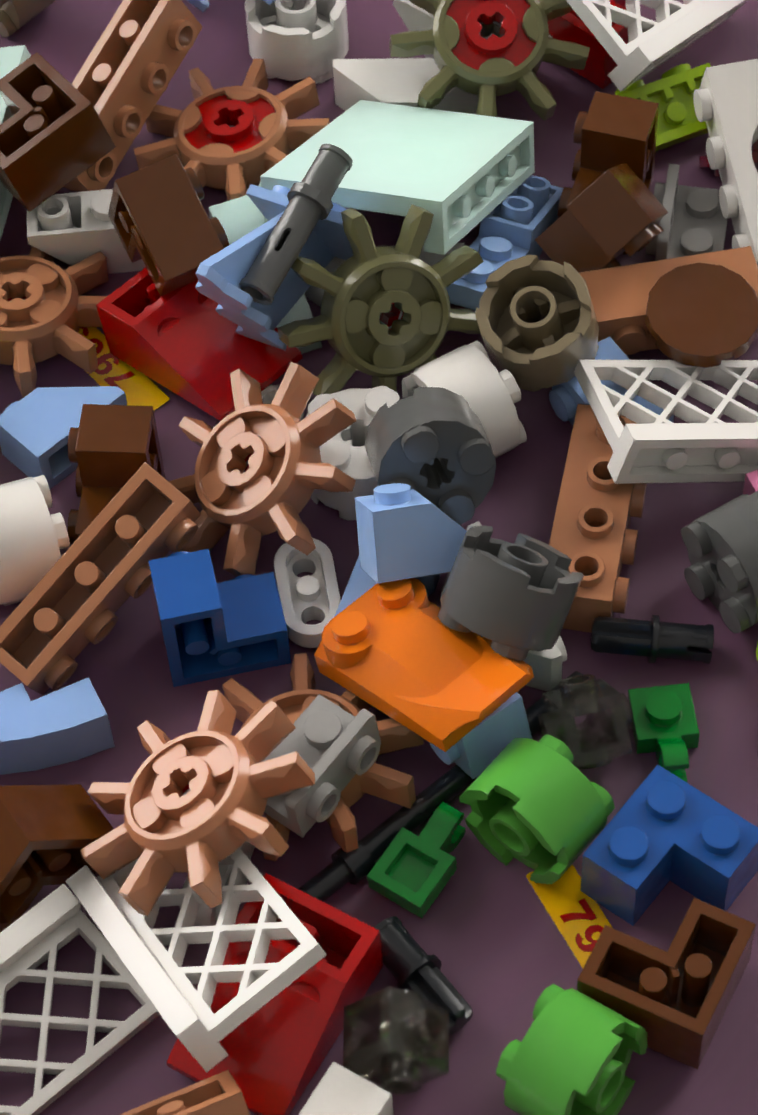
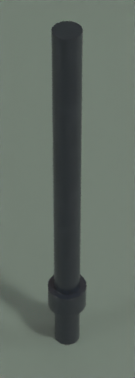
[299,671,591,902]

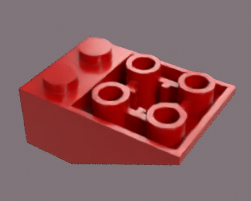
[96,267,303,421]
[166,873,383,1115]

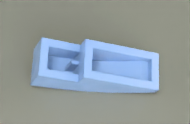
[0,677,115,775]

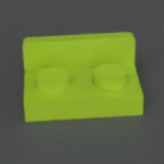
[614,63,711,152]

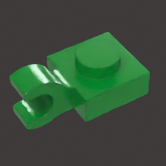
[627,683,700,783]
[367,802,466,919]

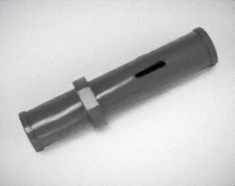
[239,144,353,305]

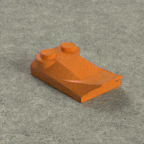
[314,578,534,752]

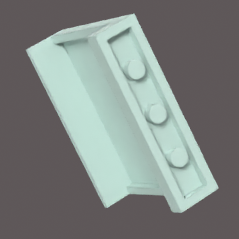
[259,100,535,255]

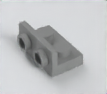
[646,164,728,261]
[262,694,381,838]

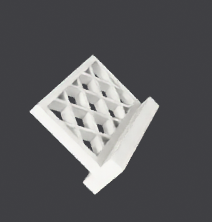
[566,0,748,92]
[574,359,758,484]
[66,847,327,1072]
[0,883,160,1115]

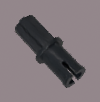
[590,615,714,664]
[374,916,472,1034]

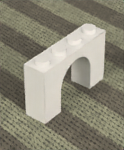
[693,59,758,266]

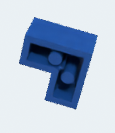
[149,549,291,687]
[580,764,758,926]

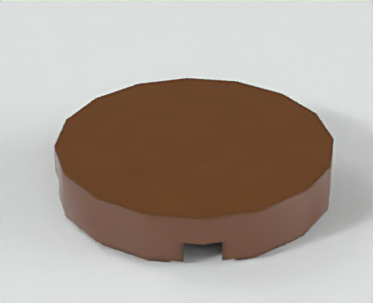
[645,263,758,368]

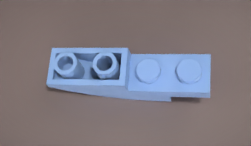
[446,175,564,311]

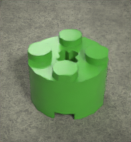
[459,734,615,885]
[496,984,647,1115]

